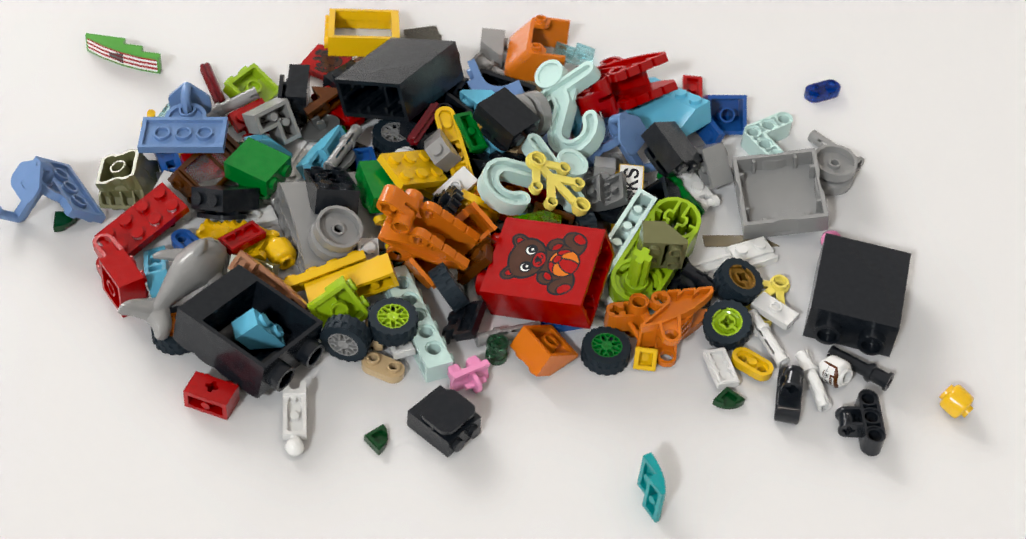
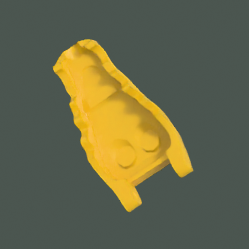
[196,219,280,261]

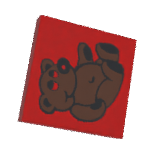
[301,44,352,80]

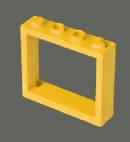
[324,8,400,57]

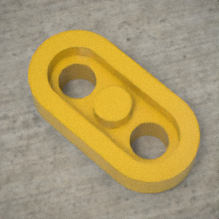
[731,347,774,381]

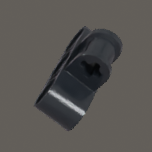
[774,365,804,425]
[835,389,886,456]

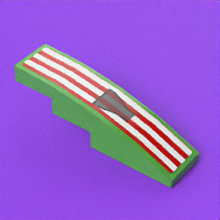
[85,33,162,74]

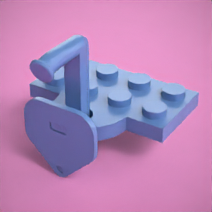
[137,82,229,153]
[586,111,656,173]
[0,156,106,224]

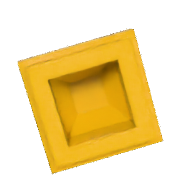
[633,346,658,372]

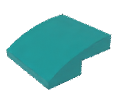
[637,452,666,523]

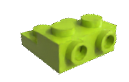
[223,63,279,106]
[307,276,371,327]

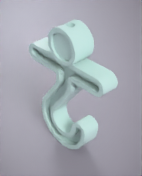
[534,59,606,158]
[477,133,588,216]

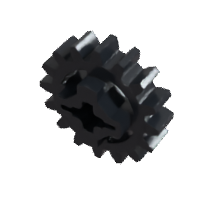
[432,185,464,216]

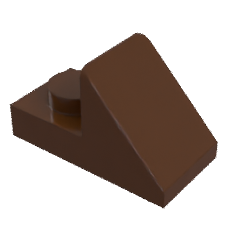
[304,86,341,123]

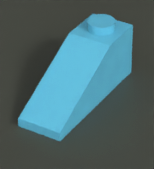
[143,245,170,298]

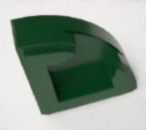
[53,211,78,232]
[712,387,745,409]
[364,424,388,455]

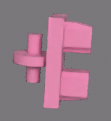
[447,355,490,393]

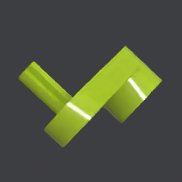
[608,197,701,310]

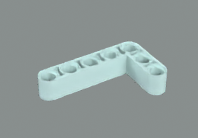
[741,112,793,155]

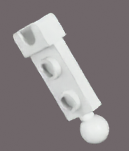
[283,380,307,456]

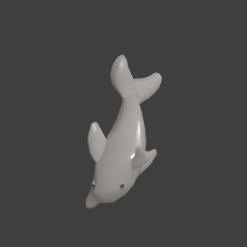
[117,237,228,340]

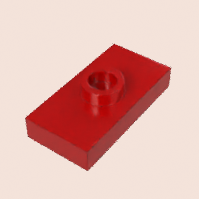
[218,220,266,256]

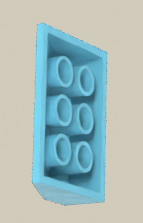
[618,77,711,137]

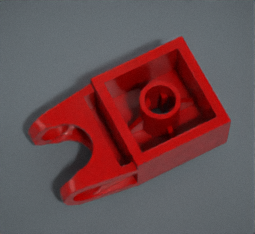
[92,234,149,318]

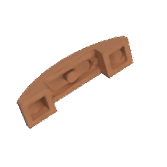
[227,250,308,310]

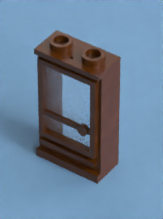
[167,133,240,204]

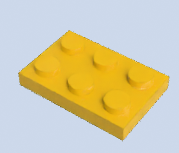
[377,150,448,190]

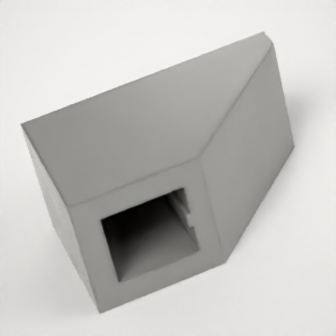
[480,28,508,69]

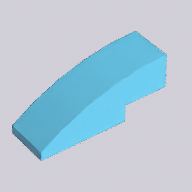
[296,125,350,180]

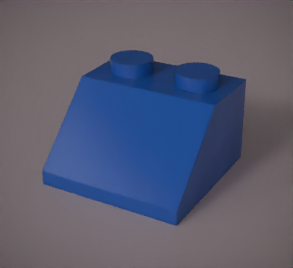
[703,95,747,135]

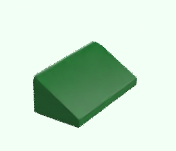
[453,111,488,154]

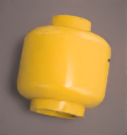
[265,237,297,270]
[939,384,974,418]

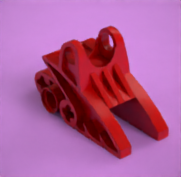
[576,51,678,118]

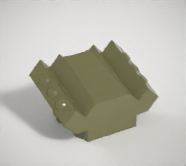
[95,149,160,211]

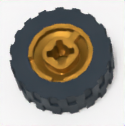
[713,257,763,307]

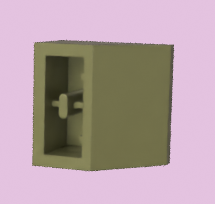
[637,220,688,270]

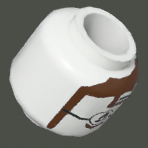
[818,355,853,388]

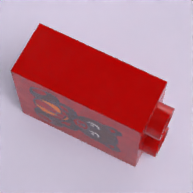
[475,217,615,329]

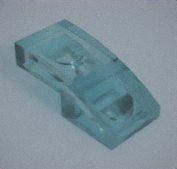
[553,41,595,65]

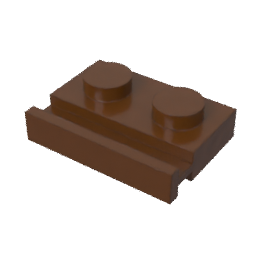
[457,236,494,286]

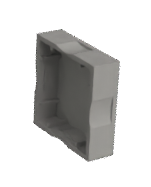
[732,148,829,240]

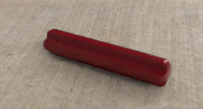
[200,63,226,104]
[407,102,440,146]

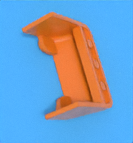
[504,15,570,82]
[402,201,498,289]

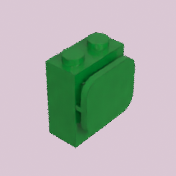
[224,137,292,200]
[355,160,406,214]

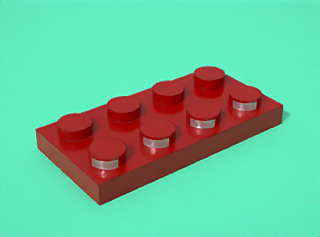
[94,182,190,256]

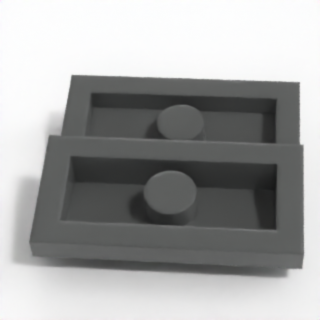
[581,171,628,212]

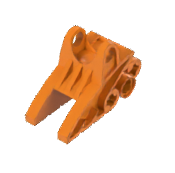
[376,184,480,270]
[604,286,714,367]

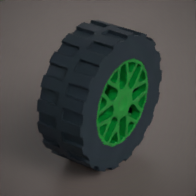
[580,326,632,376]

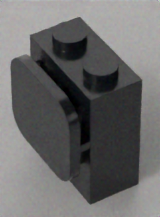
[278,64,310,128]
[472,87,541,151]
[641,121,703,177]
[191,184,260,220]
[407,385,481,458]

